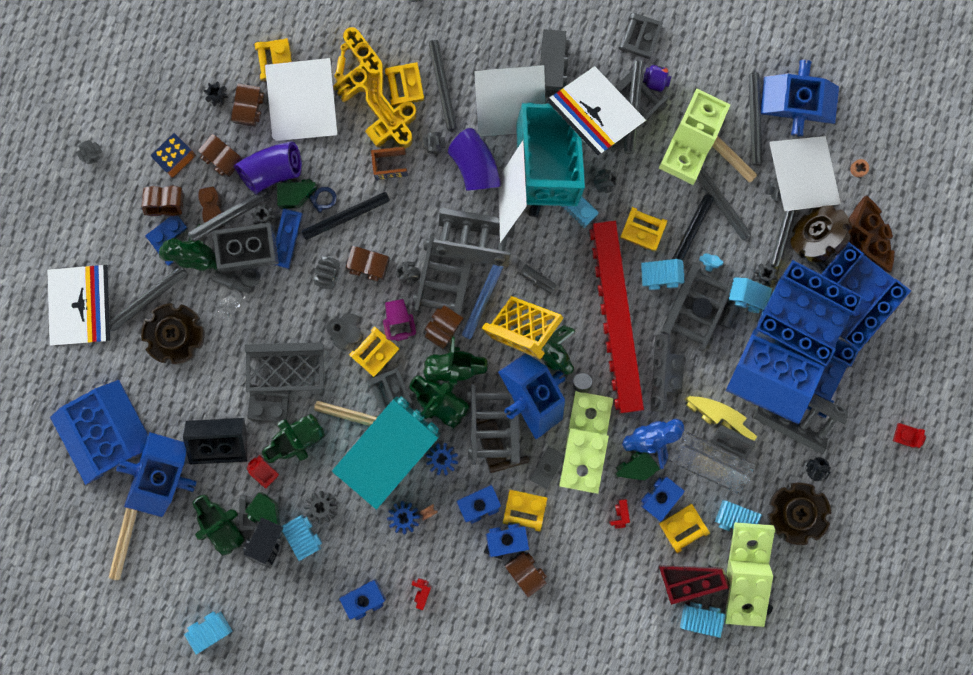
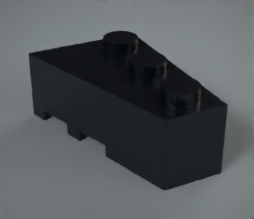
[243,517,283,569]

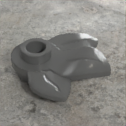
[327,313,363,351]

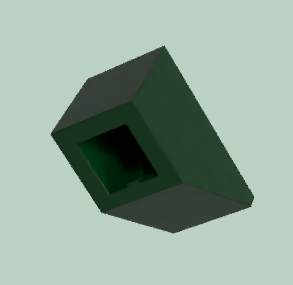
[277,179,318,209]
[614,451,660,481]
[245,492,281,526]

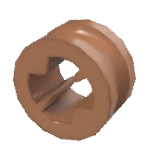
[850,159,869,177]
[418,504,438,521]

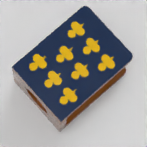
[151,133,196,177]
[371,147,408,180]

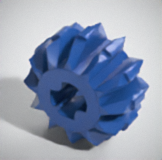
[426,443,458,475]
[387,501,420,535]

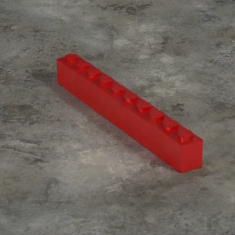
[589,220,644,414]

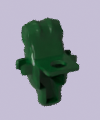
[159,224,218,271]
[523,325,576,375]
[423,337,488,385]
[409,375,469,428]
[262,414,325,463]
[192,494,245,556]

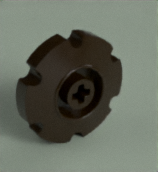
[790,206,852,262]
[141,303,205,365]
[767,482,832,545]

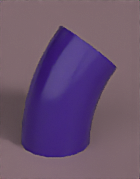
[448,128,501,191]
[234,141,302,194]

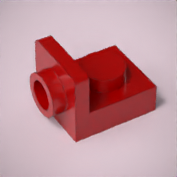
[893,423,926,448]
[246,455,279,489]
[609,499,630,529]
[411,578,432,610]

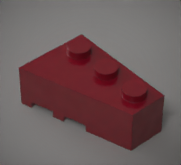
[659,565,730,605]

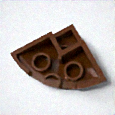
[848,195,895,273]

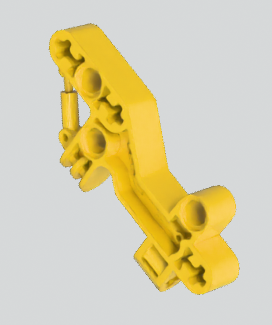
[333,27,417,148]

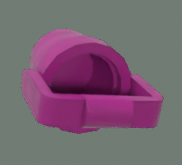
[383,299,416,341]

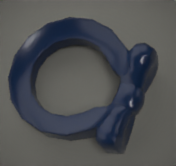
[309,187,337,213]

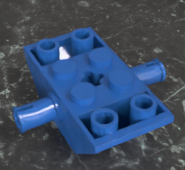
[760,60,839,137]
[498,353,565,439]
[116,432,197,517]

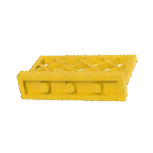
[481,296,564,359]

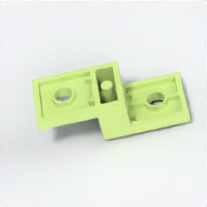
[659,89,730,185]
[559,391,613,494]
[724,522,775,627]

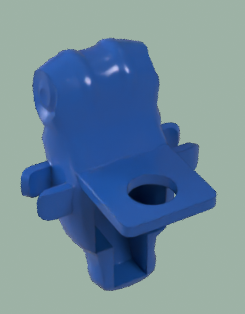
[622,418,684,469]

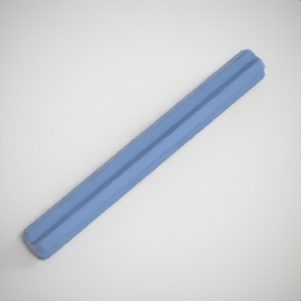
[462,265,504,339]

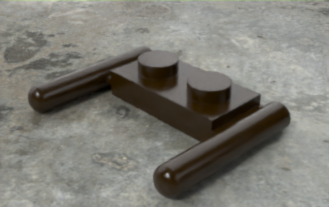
[476,409,530,473]

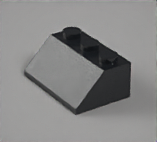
[183,418,248,465]

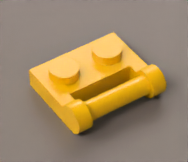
[254,38,292,82]
[385,62,425,107]
[620,207,668,252]
[349,326,400,377]
[502,490,547,532]
[658,504,710,554]

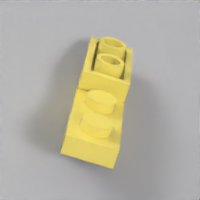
[685,396,757,441]

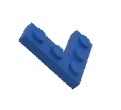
[274,209,303,269]

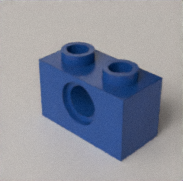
[641,476,685,522]
[456,485,501,524]
[485,524,529,557]
[339,579,386,620]

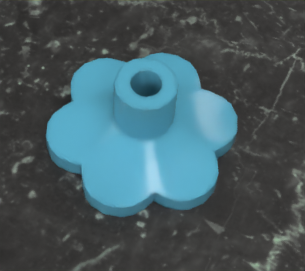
[699,253,724,272]

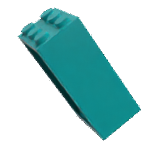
[516,102,585,206]
[332,396,441,510]

